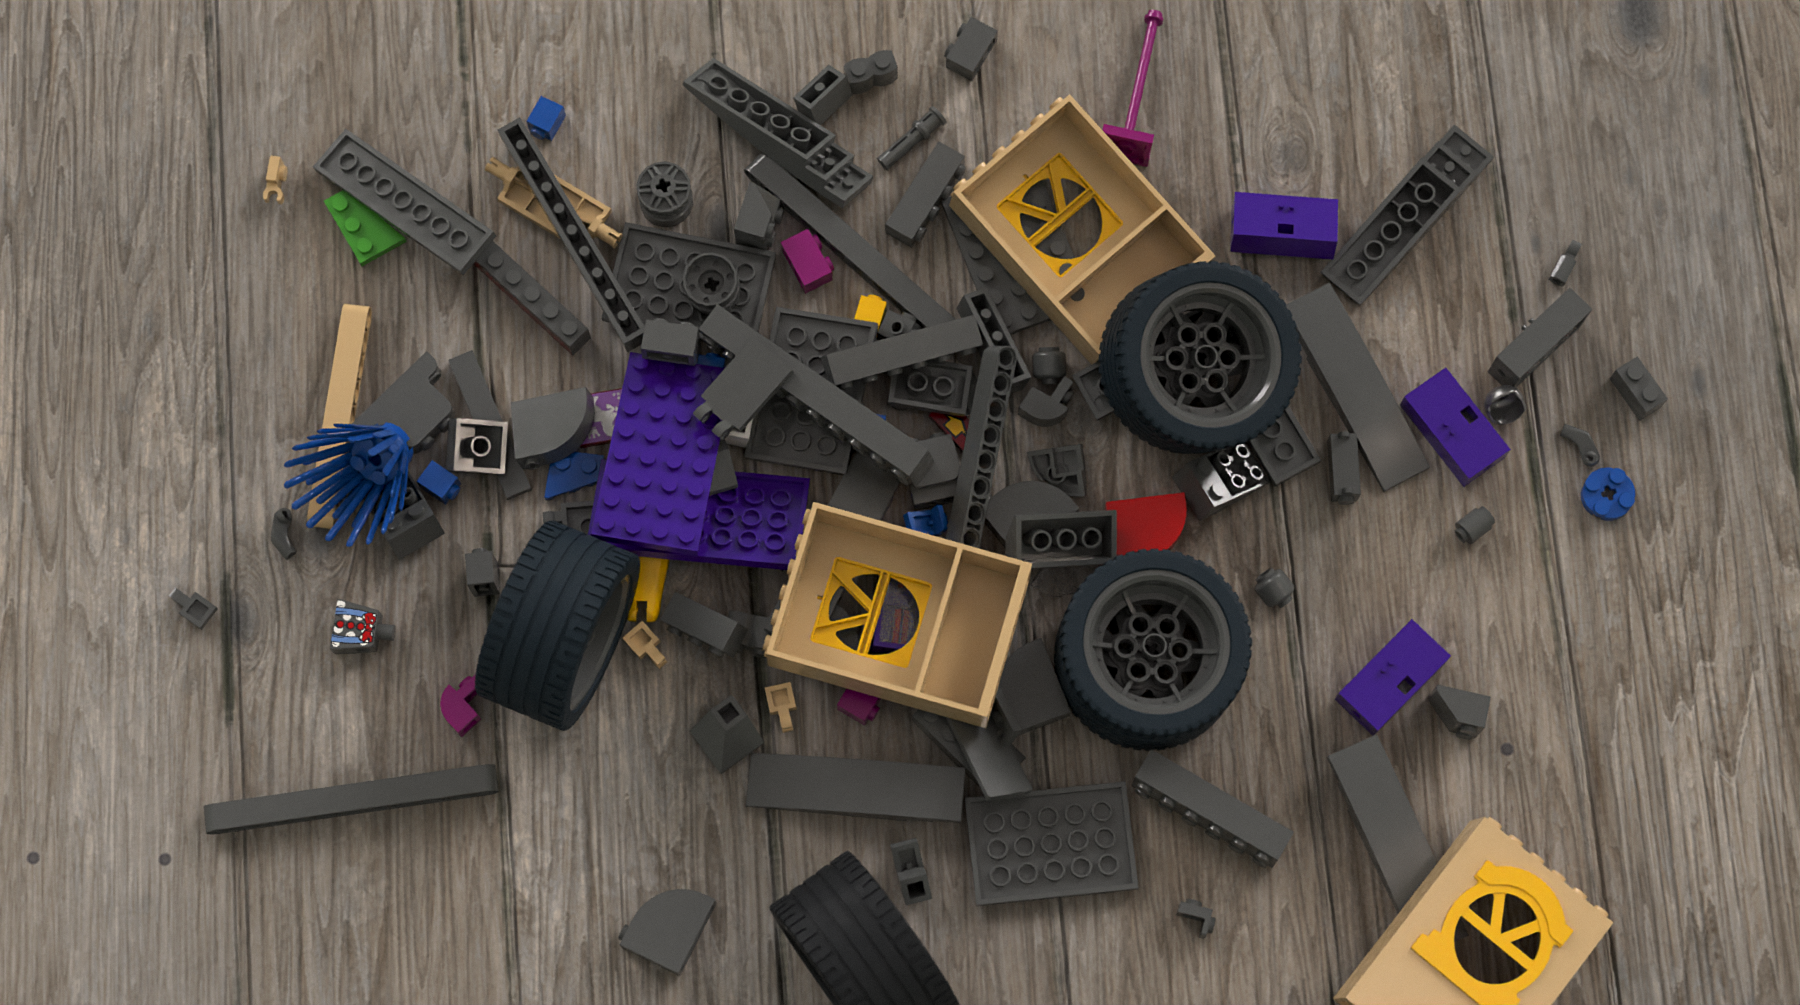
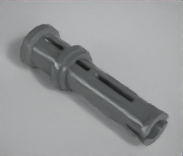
[877,106,947,170]

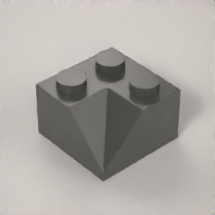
[734,182,784,250]

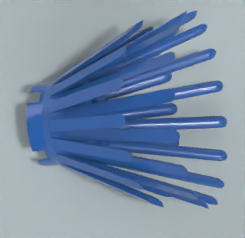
[284,422,414,547]

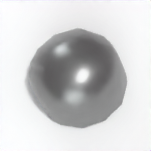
[1484,385,1526,425]

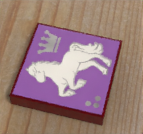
[580,388,622,448]

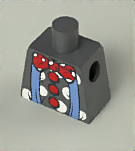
[330,599,396,654]

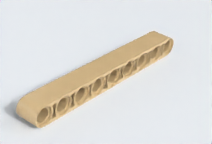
[307,304,372,529]

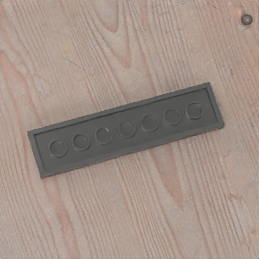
[313,129,496,275]

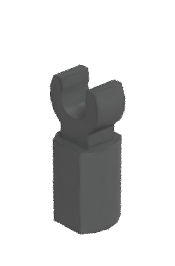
[1549,240,1582,286]

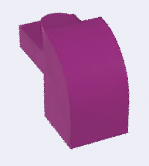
[440,675,481,738]

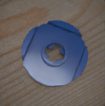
[1581,467,1635,521]

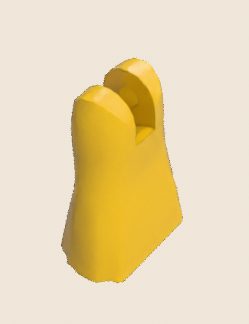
[627,556,670,622]

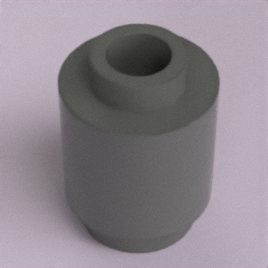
[1455,506,1495,544]

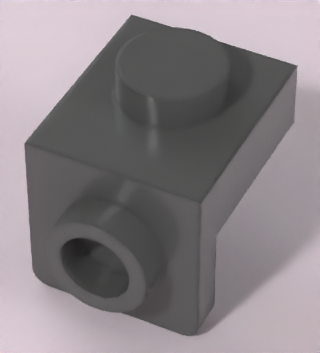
[1176,899,1216,939]

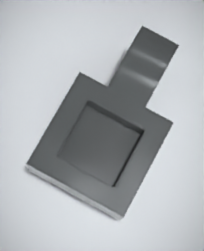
[169,587,218,630]

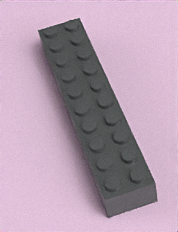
[699,304,935,487]

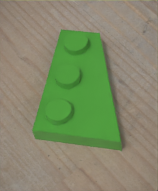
[324,190,407,266]

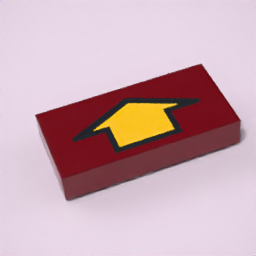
[929,412,969,452]

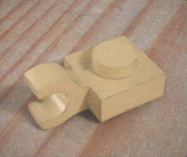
[263,156,287,204]
[622,621,667,669]
[765,682,797,733]

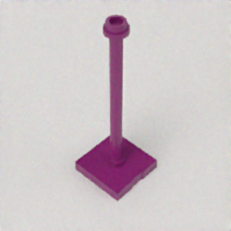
[1102,10,1164,167]

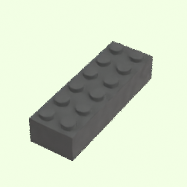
[1132,749,1294,868]

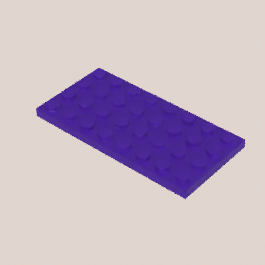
[591,352,726,556]
[588,459,810,570]

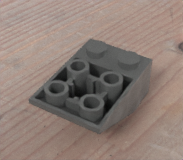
[641,318,702,366]
[1172,443,1270,521]
[363,471,445,560]

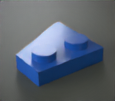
[544,452,605,500]

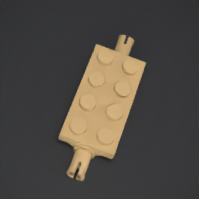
[485,157,623,248]

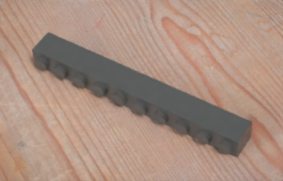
[498,117,645,352]

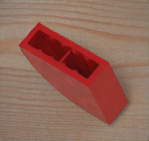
[1104,492,1187,556]

